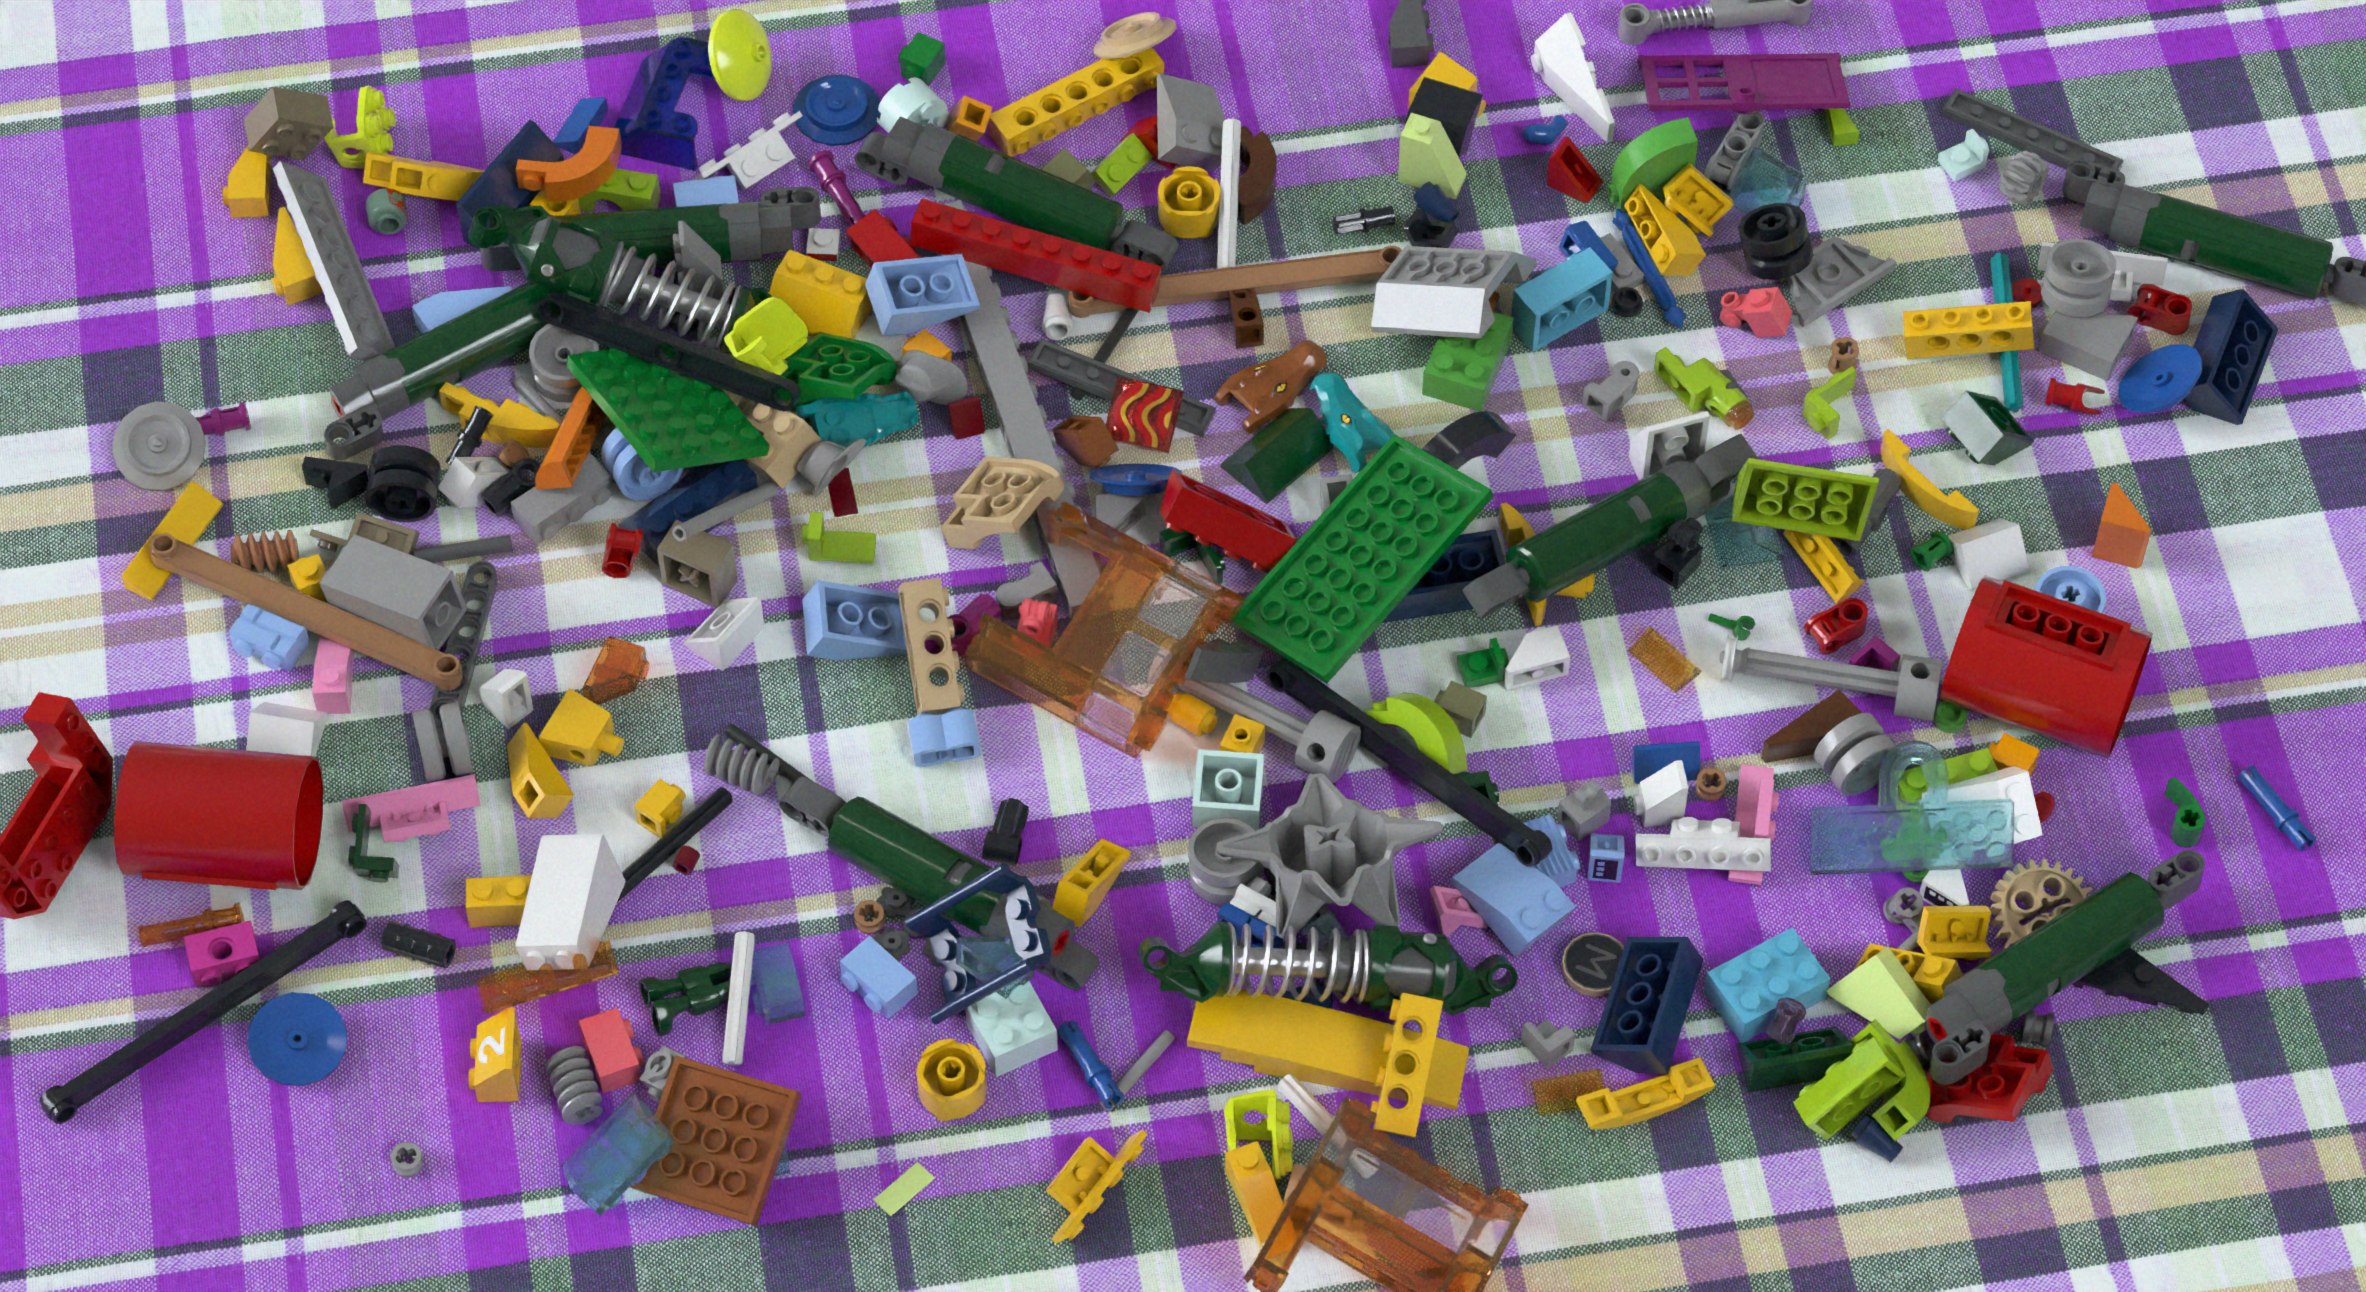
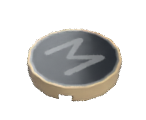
[1562,932,1624,997]

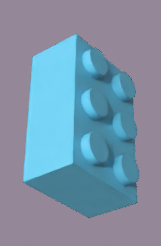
[1511,247,1613,353]
[1704,927,1831,1043]

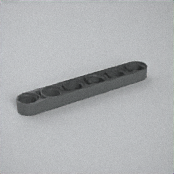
[430,561,498,727]

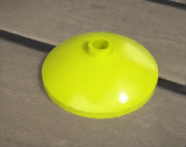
[708,9,772,101]

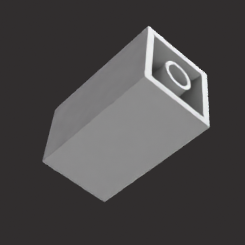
[319,534,468,651]

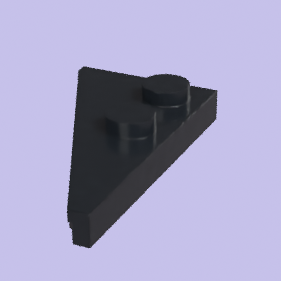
[2072,947,2209,1015]

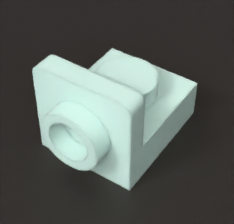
[1937,129,1989,182]

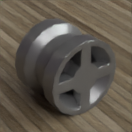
[2021,1010,2055,1048]

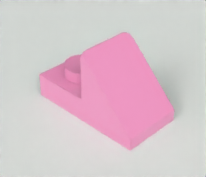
[1430,885,1488,937]

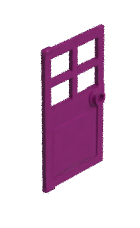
[1637,53,1850,114]

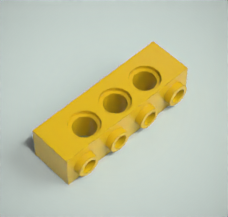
[1903,301,2034,359]
[1368,993,1443,1138]

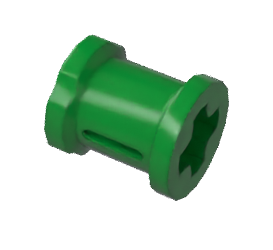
[1910,530,1954,572]

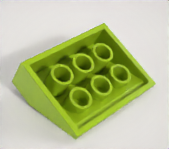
[1732,458,1879,541]

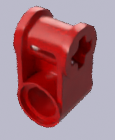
[2128,284,2192,336]
[602,523,643,578]
[1804,598,1868,655]

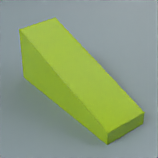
[1824,108,1860,146]

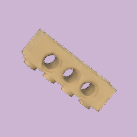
[898,578,965,715]

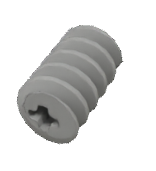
[704,734,780,796]
[545,1046,603,1125]

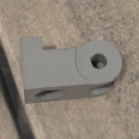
[1582,361,1640,422]
[996,561,1057,621]

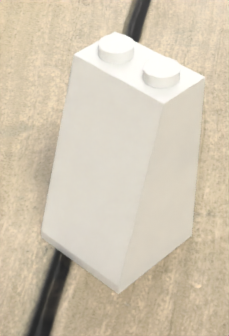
[515,834,626,970]

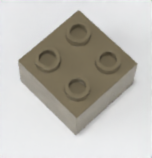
[244,87,334,160]
[657,520,738,608]

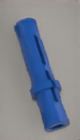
[2238,765,2317,852]
[1057,1020,1124,1109]

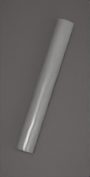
[513,376,563,425]
[1100,1030,1175,1112]

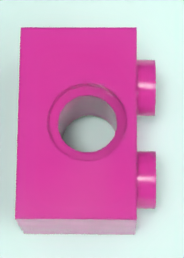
[184,921,260,988]

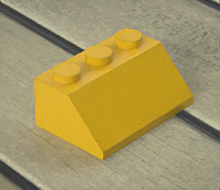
[769,249,873,339]

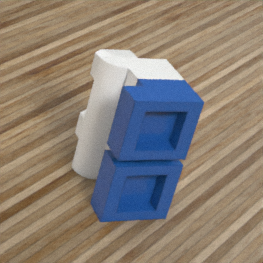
[1217,876,1285,949]

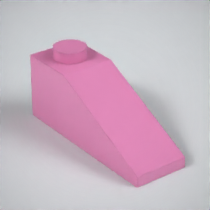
[312,636,354,714]

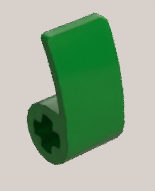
[2164,778,2206,848]

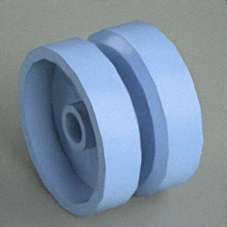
[601,428,683,501]
[2034,566,2106,614]

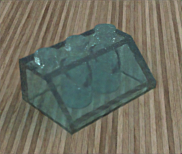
[561,1092,675,1216]

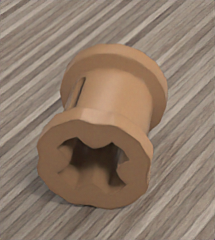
[1828,337,1859,375]

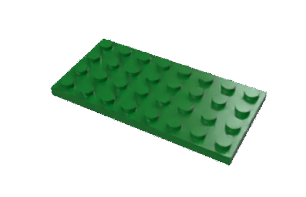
[1228,434,1494,684]

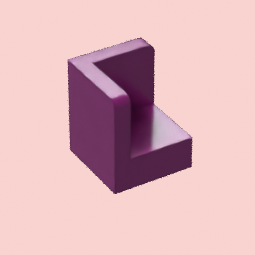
[1849,636,1901,695]

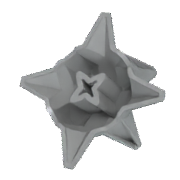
[1216,773,1443,939]

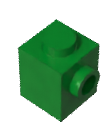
[898,32,946,86]

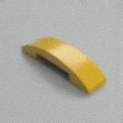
[1880,429,1979,530]
[1499,502,1547,626]
[1576,1057,1715,1129]

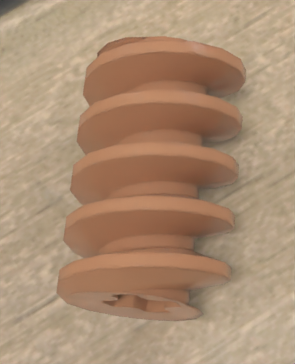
[230,530,299,573]

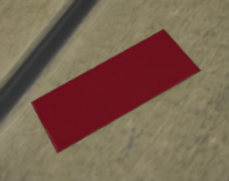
[828,468,858,517]

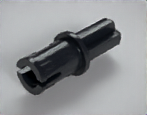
[1332,205,1395,234]

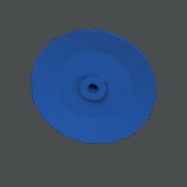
[793,74,881,146]
[2118,344,2203,413]
[1090,464,1182,495]
[247,992,347,1086]

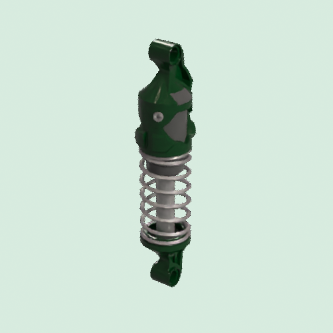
[468,204,809,360]
[1138,921,1518,1015]

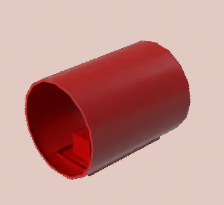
[1940,575,2153,759]
[114,741,324,890]

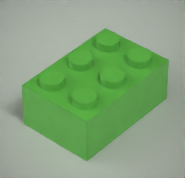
[1422,311,1514,411]

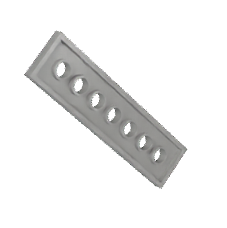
[272,161,395,361]

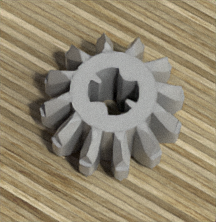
[1999,150,2049,206]

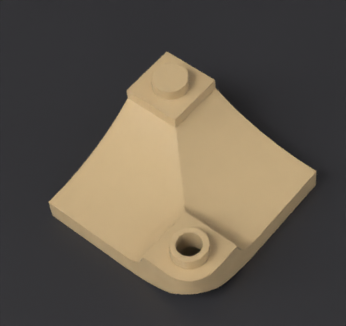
[941,457,1065,549]

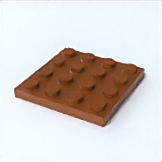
[630,1056,802,1227]

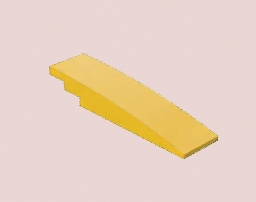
[1187,987,1469,1110]

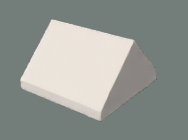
[1948,518,2030,591]
[684,597,765,671]
[246,702,328,757]

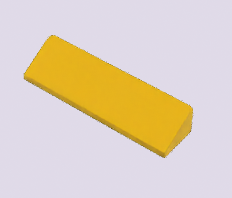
[122,481,223,601]

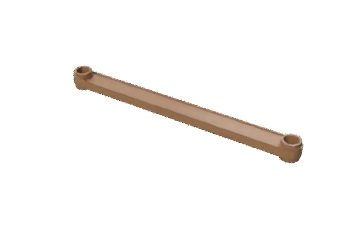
[1068,245,1402,318]
[149,533,463,691]

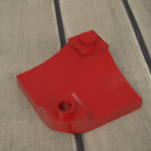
[1925,1034,2053,1123]

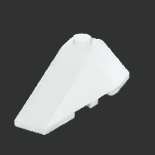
[1531,12,1615,143]

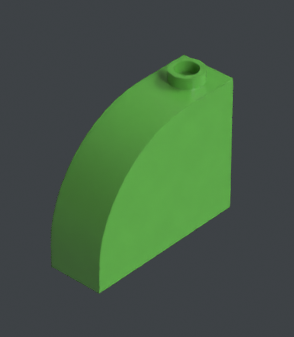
[1607,117,1698,213]

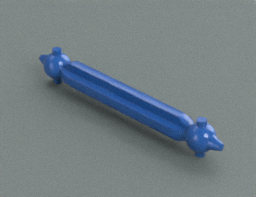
[1612,209,1686,329]

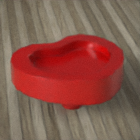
[2012,279,2042,308]
[2034,792,2055,823]

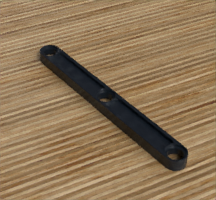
[538,292,801,411]

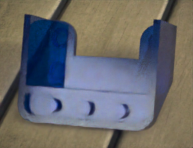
[614,37,715,171]

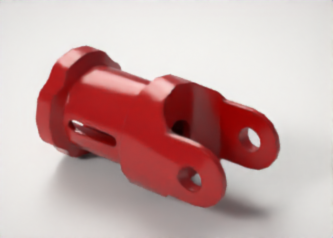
[2045,378,2105,415]

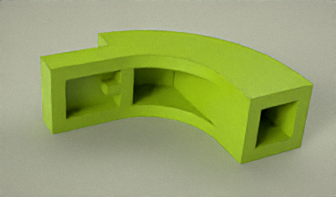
[1362,692,1468,774]
[1850,1019,1930,1141]

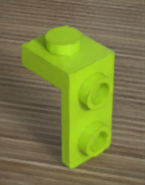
[1802,366,1857,440]
[802,512,876,563]

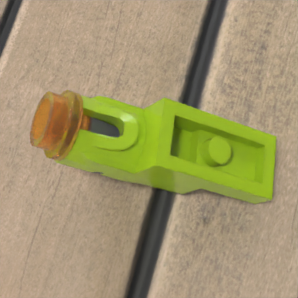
[1654,347,1754,430]

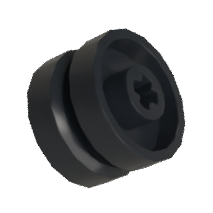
[1738,203,1814,280]
[365,445,441,522]

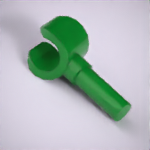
[1708,613,1755,641]

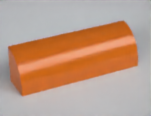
[535,387,607,490]

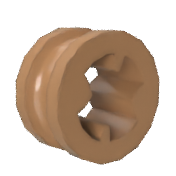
[1695,767,1726,802]
[854,900,885,935]

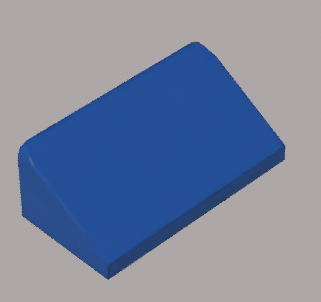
[553,97,608,154]
[1559,221,1618,271]
[1631,741,1700,784]

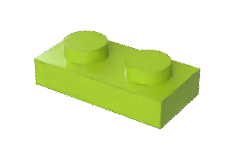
[1091,133,1153,197]

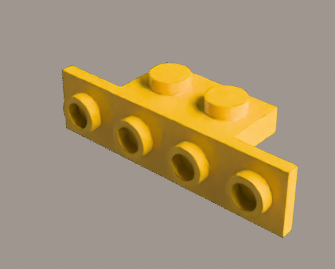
[1045,1130,1148,1244]

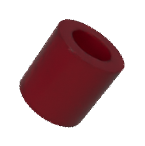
[672,846,700,875]

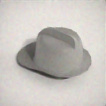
[895,350,968,405]
[797,438,866,497]

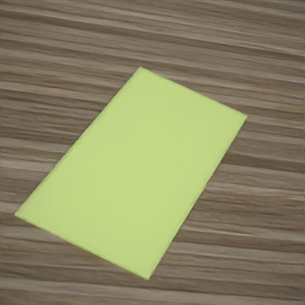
[873,1162,935,1216]

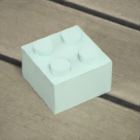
[1192,749,1265,831]
[965,977,1058,1077]

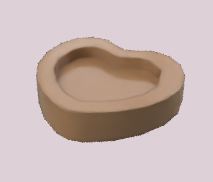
[499,439,530,468]

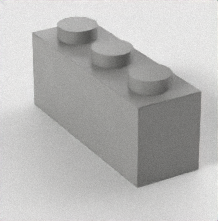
[510,452,614,545]

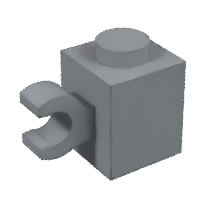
[1557,779,1611,842]

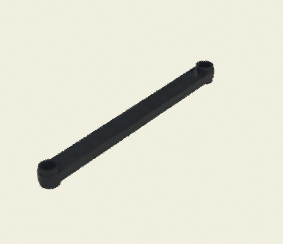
[1266,658,1552,867]
[39,900,367,1124]

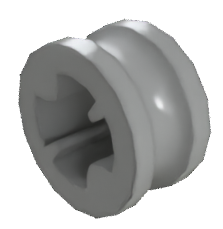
[391,1142,424,1177]

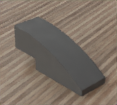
[1185,638,1264,683]

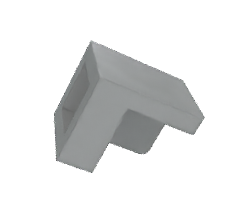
[1521,1020,1575,1069]

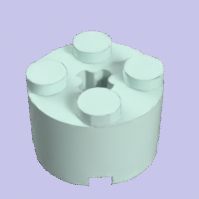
[877,78,951,134]

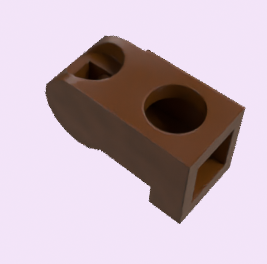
[1228,288,1264,349]

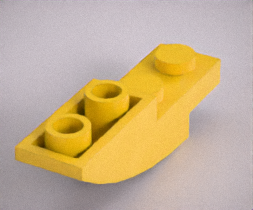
[363,151,485,201]
[439,382,561,448]

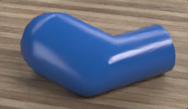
[1523,115,1568,145]

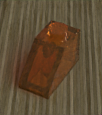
[582,636,650,705]

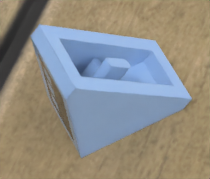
[1587,833,1625,883]

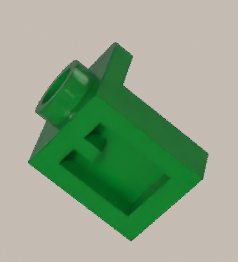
[1457,638,1509,688]

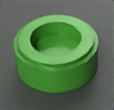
[1933,701,1968,733]

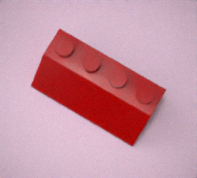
[1160,469,1297,573]

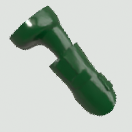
[639,962,732,1037]

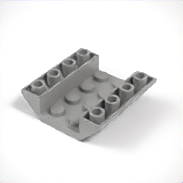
[1371,246,1537,339]

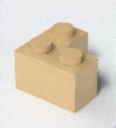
[746,403,823,490]

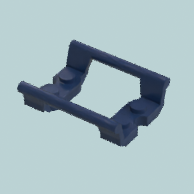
[905,863,1052,1024]

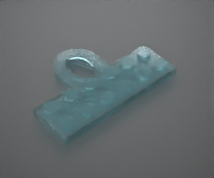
[1810,741,2014,875]

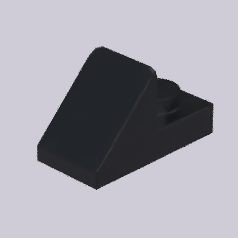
[302,456,369,509]

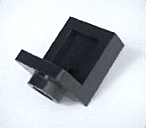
[1404,208,1459,248]

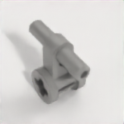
[1883,887,1923,952]

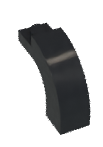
[1421,411,1517,470]

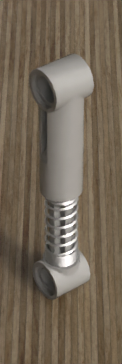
[1618,0,1813,45]

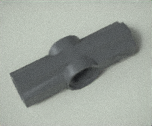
[1831,468,1902,556]

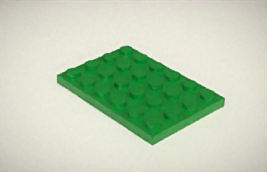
[566,345,770,472]

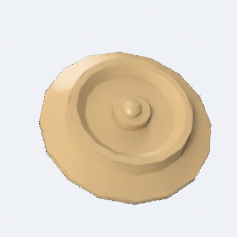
[1093,12,1177,59]

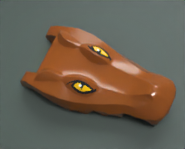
[1213,340,1327,434]

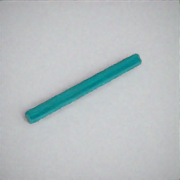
[1990,253,2024,413]

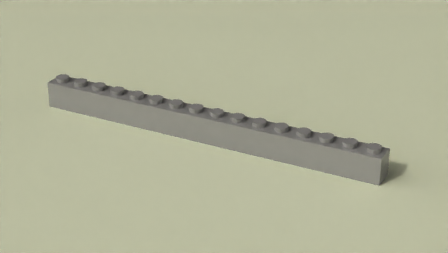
[936,200,1113,625]

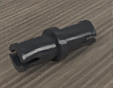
[446,406,494,466]

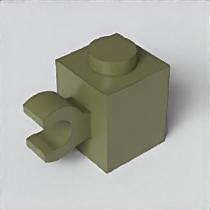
[1042,147,1096,191]
[1434,681,1487,738]

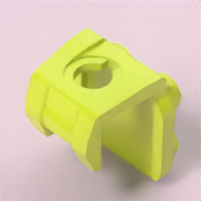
[324,85,396,168]
[724,297,808,375]
[1224,1090,1293,1179]

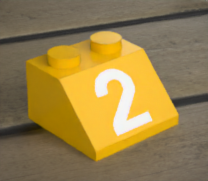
[469,1007,522,1102]

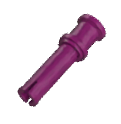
[808,150,865,227]
[196,401,251,436]

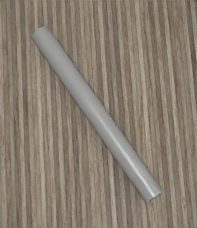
[673,482,778,541]

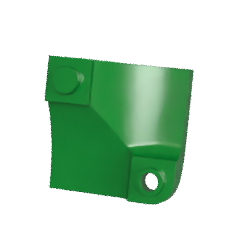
[778,332,897,412]

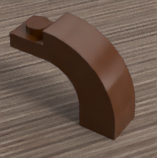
[1237,126,1277,225]

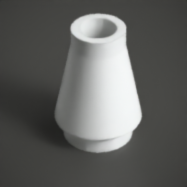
[1042,294,1073,340]

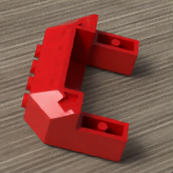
[0,692,113,920]

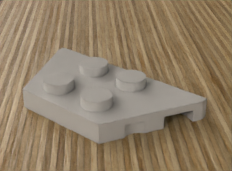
[1786,236,1896,328]

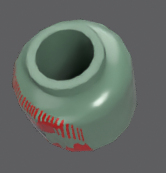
[365,188,408,235]

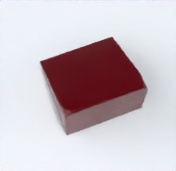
[948,396,985,440]

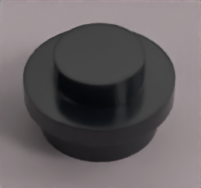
[1611,287,1643,317]

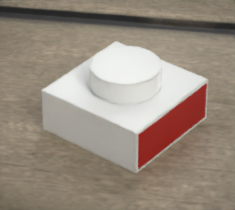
[806,228,841,262]

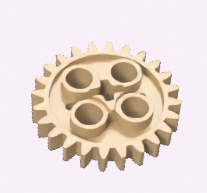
[1989,858,2092,948]

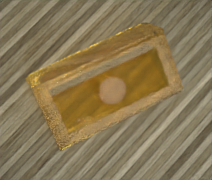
[1629,626,1702,693]
[1530,1068,1604,1115]

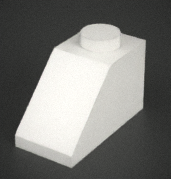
[438,457,510,509]
[1504,625,1570,691]
[479,669,534,730]
[1633,760,1688,828]

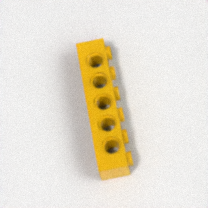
[988,47,1164,157]

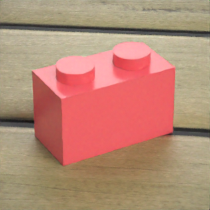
[579,1008,645,1093]

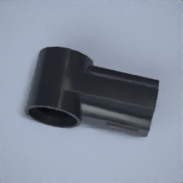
[481,458,540,517]
[982,798,1029,866]

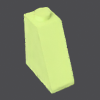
[1398,113,1467,200]
[1826,946,1931,1039]

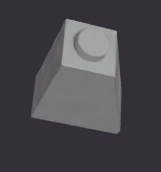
[2037,311,2138,381]

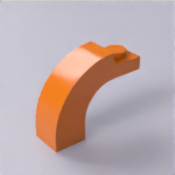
[516,126,622,201]

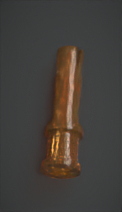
[139,902,245,947]

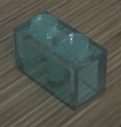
[750,942,805,1026]

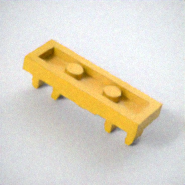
[1783,530,1864,604]

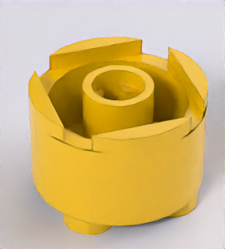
[1158,166,1220,239]
[916,1039,987,1121]

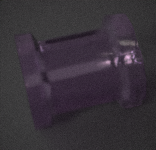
[1765,997,1807,1044]

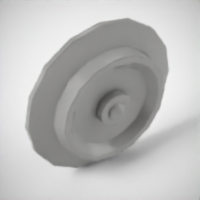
[112,401,206,491]

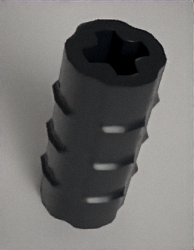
[381,921,456,968]

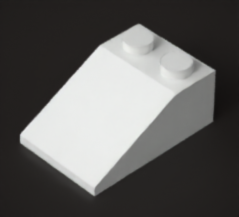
[1629,411,1710,480]
[1921,766,2043,855]

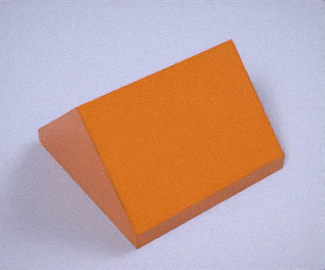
[2092,482,2151,569]

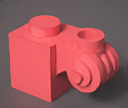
[1719,287,1793,338]
[1017,598,1058,655]

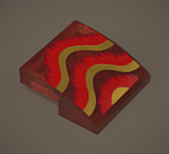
[1105,377,1184,453]

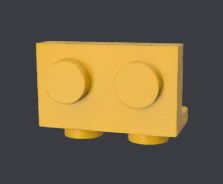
[1663,162,1734,237]
[1917,906,1992,960]

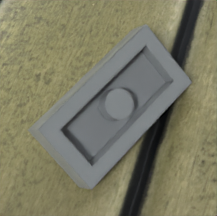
[1600,233,1645,293]

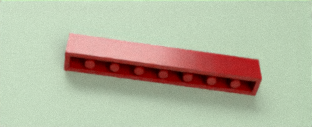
[910,198,1162,313]

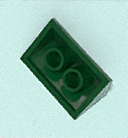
[1221,408,1334,504]
[1736,1026,1854,1092]

